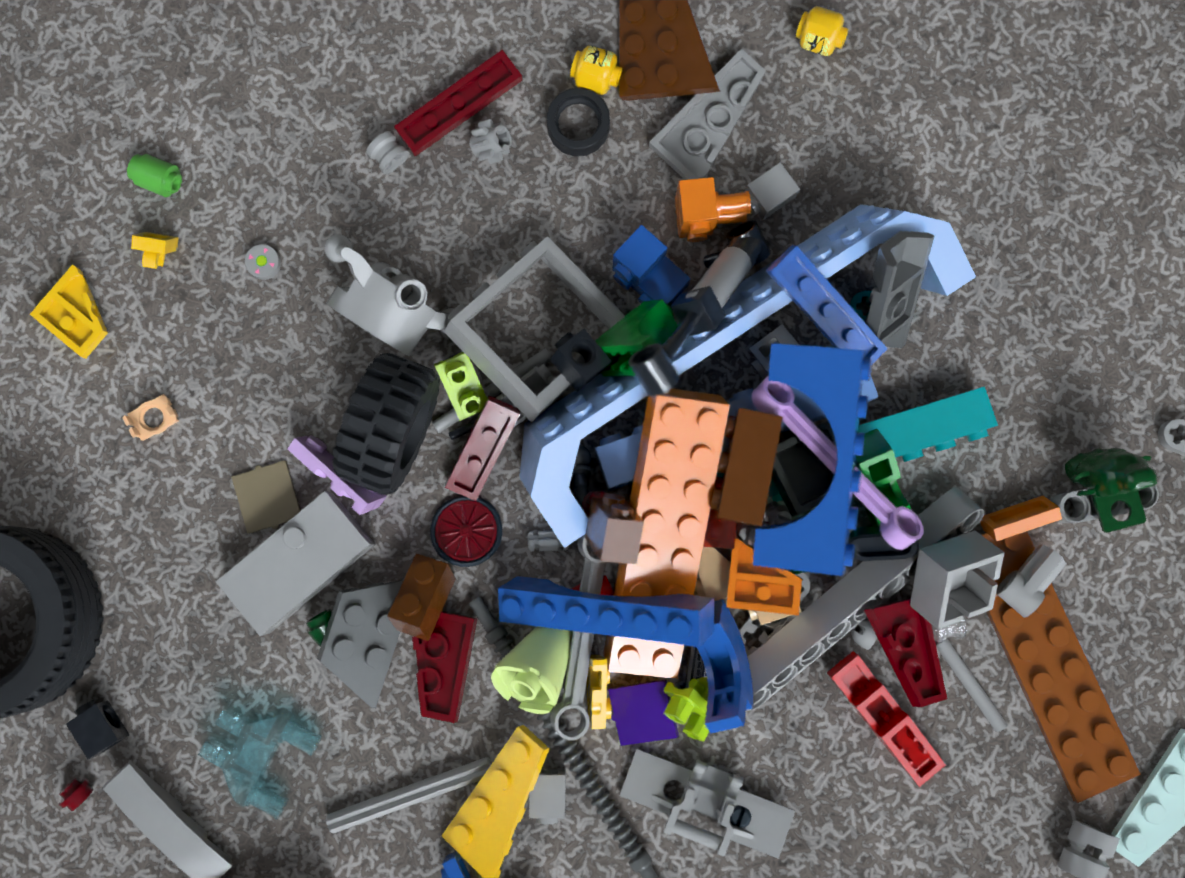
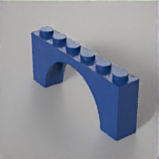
[753,343,871,576]

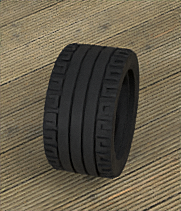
[0,526,104,719]

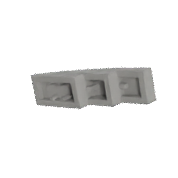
[103,761,232,878]

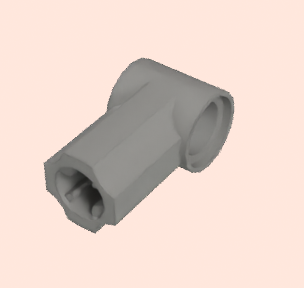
[996,544,1067,617]

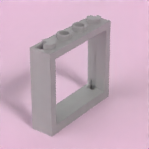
[444,236,625,422]

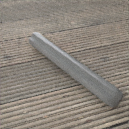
[326,757,492,833]

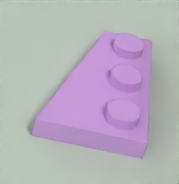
[287,435,387,515]

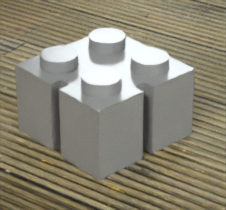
[910,531,1004,630]

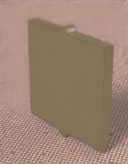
[231,460,301,534]

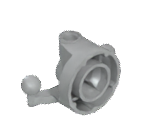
[324,234,454,356]

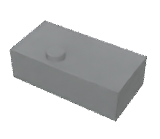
[216,491,376,636]

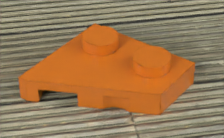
[726,539,802,616]

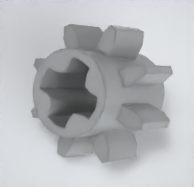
[470,119,511,164]

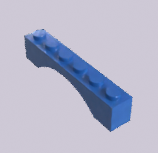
[498,576,714,647]

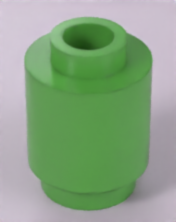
[127,154,182,197]

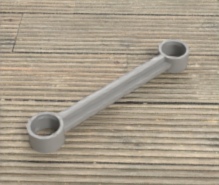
[550,534,605,740]

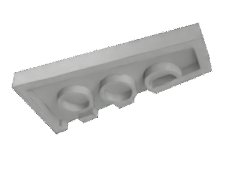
[649,48,766,180]

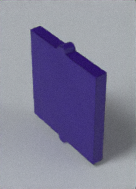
[608,679,679,746]

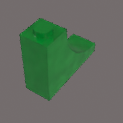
[595,299,678,377]

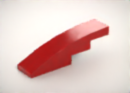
[827,651,946,787]

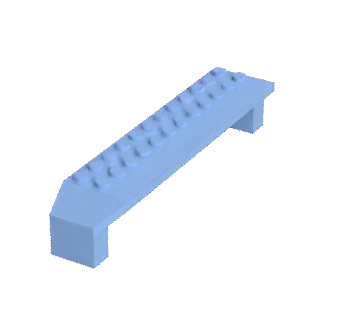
[519,204,976,548]

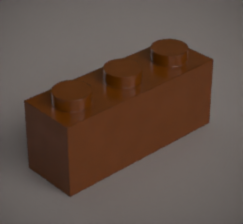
[710,408,783,526]

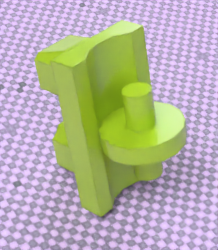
[434,351,487,421]
[663,677,709,742]

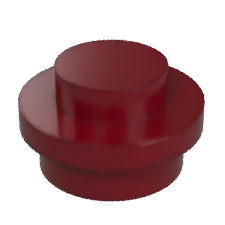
[59,777,94,811]

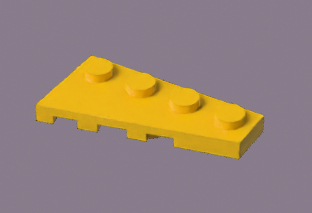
[442,725,549,878]

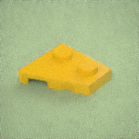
[30,264,108,359]
[586,655,611,729]

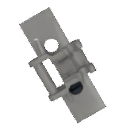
[619,749,795,859]

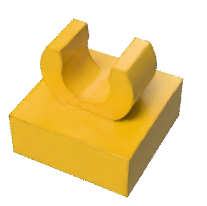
[131,232,178,269]

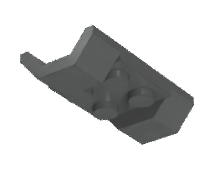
[864,231,935,374]

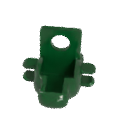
[1065,447,1157,533]

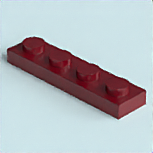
[394,49,523,157]

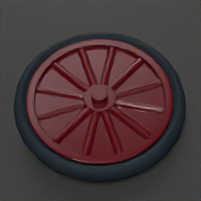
[430,496,503,567]

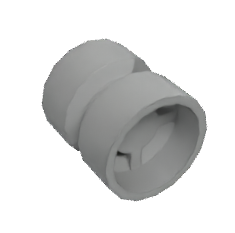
[1057,819,1120,878]

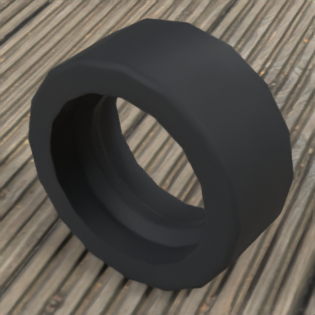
[547,88,610,157]

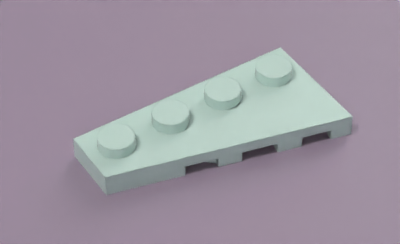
[1111,728,1185,867]

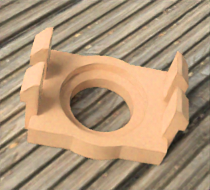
[122,394,179,441]

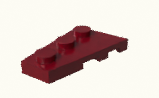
[864,598,947,707]
[412,611,478,723]

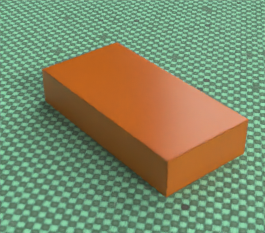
[980,495,1062,542]

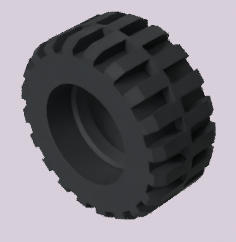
[332,353,440,495]

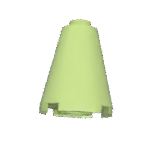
[491,626,573,714]

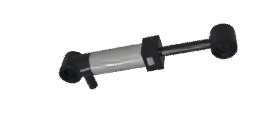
[629,220,771,397]

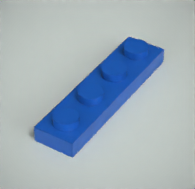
[766,245,888,365]

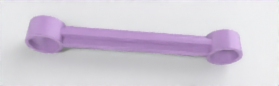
[752,377,923,550]

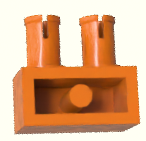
[675,177,751,242]

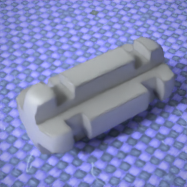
[528,530,569,552]

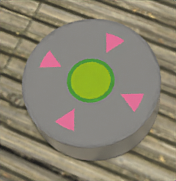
[245,244,281,280]

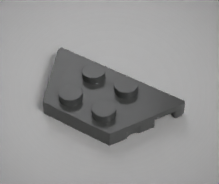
[317,577,405,709]

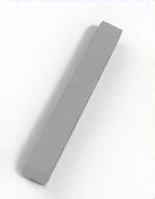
[747,487,984,711]

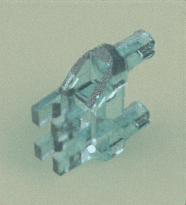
[198,708,323,820]

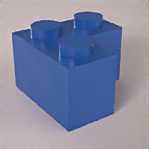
[612,224,691,306]

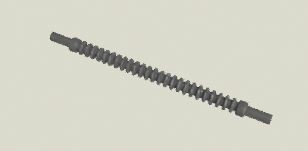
[469,597,659,878]

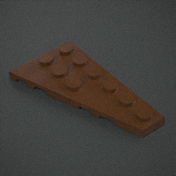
[619,0,721,100]

